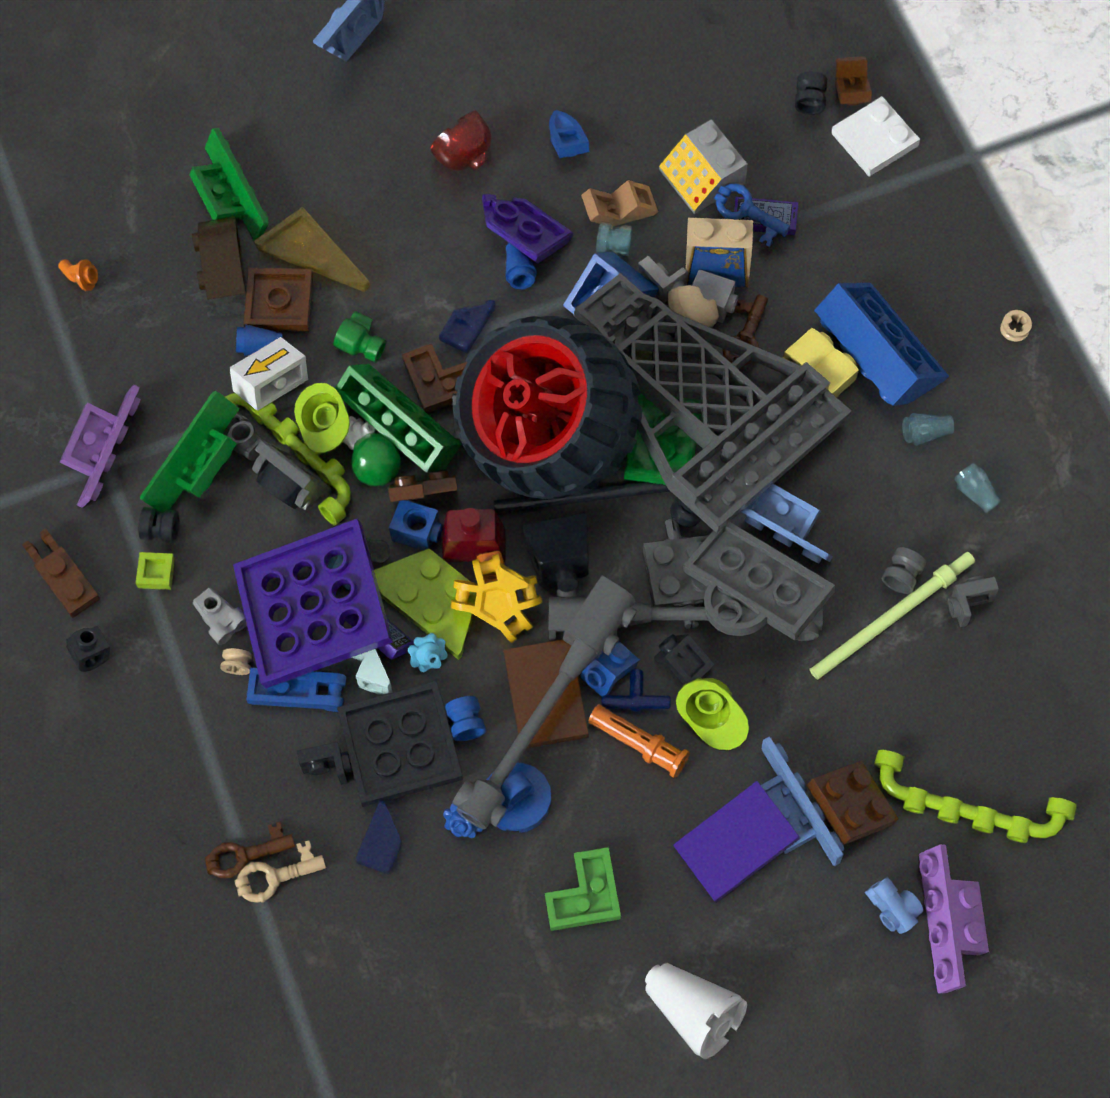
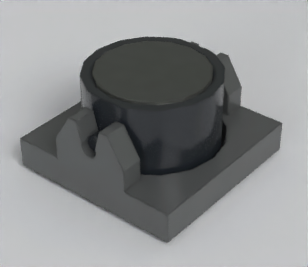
[252,441,332,510]

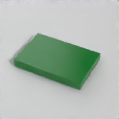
[624,393,701,485]

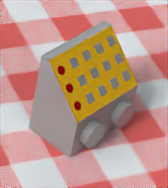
[659,119,747,214]

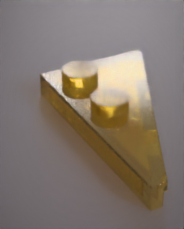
[254,207,370,292]

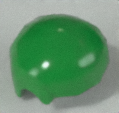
[351,433,401,487]

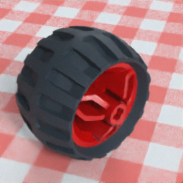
[453,316,642,499]

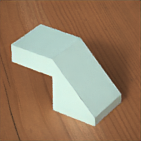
[352,649,393,696]

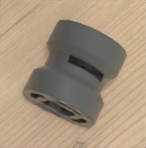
[882,547,926,594]

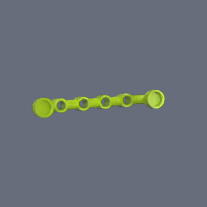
[225,393,351,525]
[874,750,1077,843]

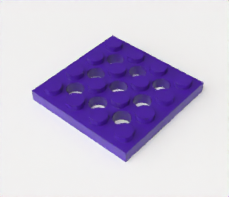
[233,518,393,688]

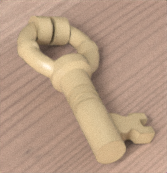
[234,840,326,903]

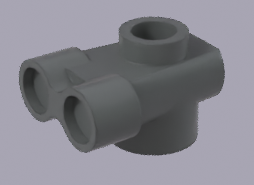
[223,412,264,461]

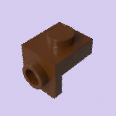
[835,56,872,106]

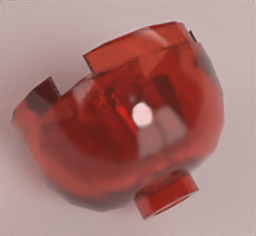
[430,110,492,171]

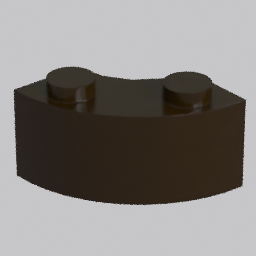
[192,217,246,300]

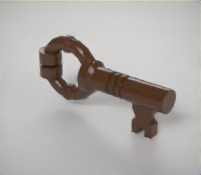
[723,295,768,369]
[205,822,296,878]

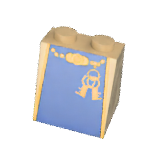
[685,218,753,287]

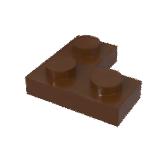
[402,343,467,413]
[388,470,457,502]

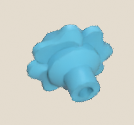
[408,633,448,672]

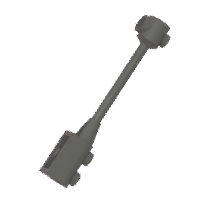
[452,575,637,829]
[548,589,823,642]

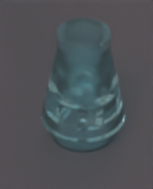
[902,413,954,446]
[954,462,1001,513]

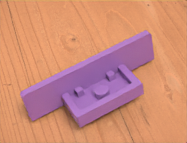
[60,385,141,508]
[919,844,989,993]

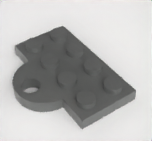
[683,522,835,640]

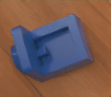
[580,641,640,697]

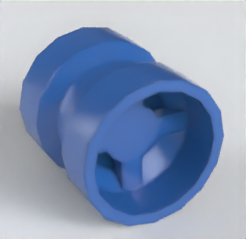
[445,696,486,741]

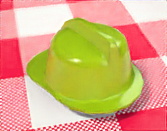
[294,383,350,453]
[676,677,749,750]

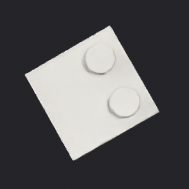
[832,96,920,177]

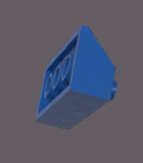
[814,283,949,406]

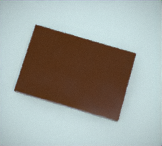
[503,639,589,748]

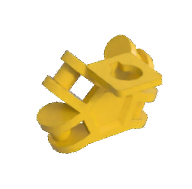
[450,554,543,643]

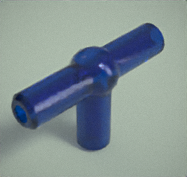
[602,669,671,712]

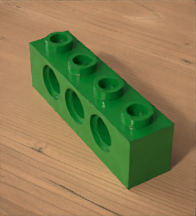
[335,364,462,473]

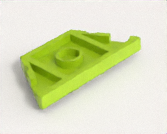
[374,549,476,660]

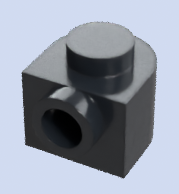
[66,625,110,672]

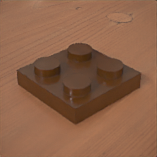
[243,268,313,331]
[806,761,899,845]

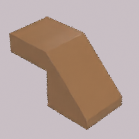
[581,180,658,227]

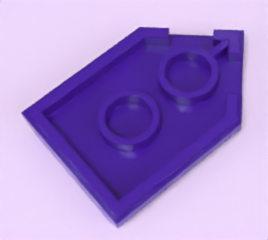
[482,194,574,263]

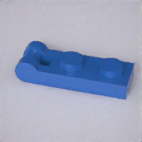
[246,668,346,712]

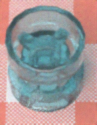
[596,222,633,258]

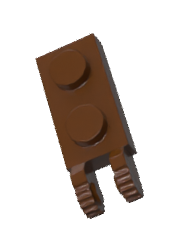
[22,529,100,618]

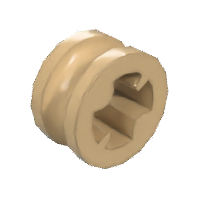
[1000,310,1032,342]
[220,648,253,675]

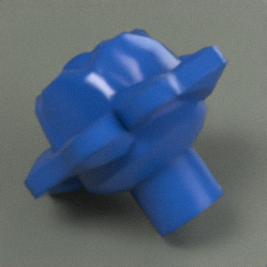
[443,803,483,838]

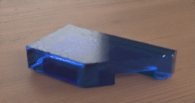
[439,300,496,354]
[355,801,402,874]

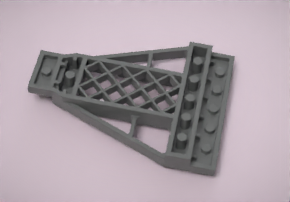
[573,273,852,533]

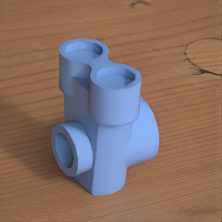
[864,877,923,934]

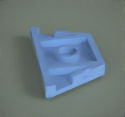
[313,0,385,62]

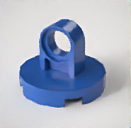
[486,763,551,833]

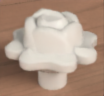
[343,416,375,450]

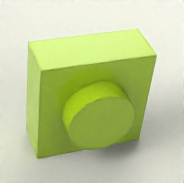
[136,552,175,590]

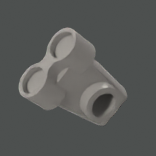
[193,588,247,645]

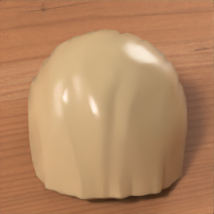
[668,285,719,328]

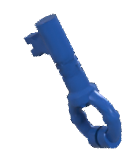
[714,183,790,247]

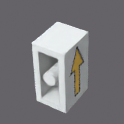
[230,337,308,411]

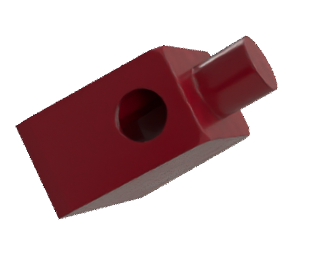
[442,508,506,562]

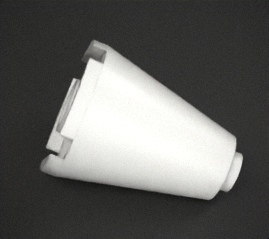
[645,963,747,1059]

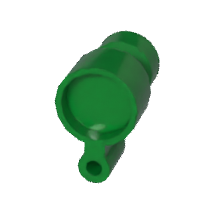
[333,311,387,363]

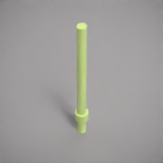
[810,552,975,680]

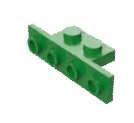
[189,128,269,243]
[140,391,240,512]

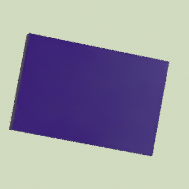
[673,781,801,903]

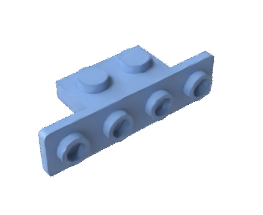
[741,484,833,564]
[761,736,844,866]

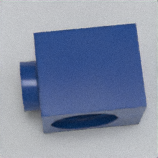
[389,500,443,551]

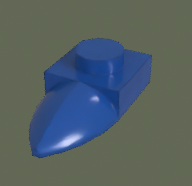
[549,110,589,158]

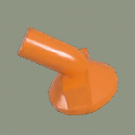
[58,259,98,291]

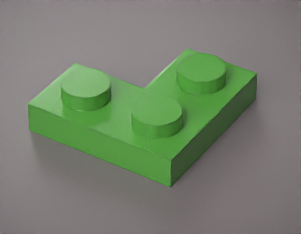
[545,847,621,931]

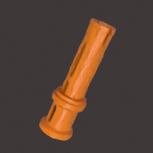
[588,704,690,778]

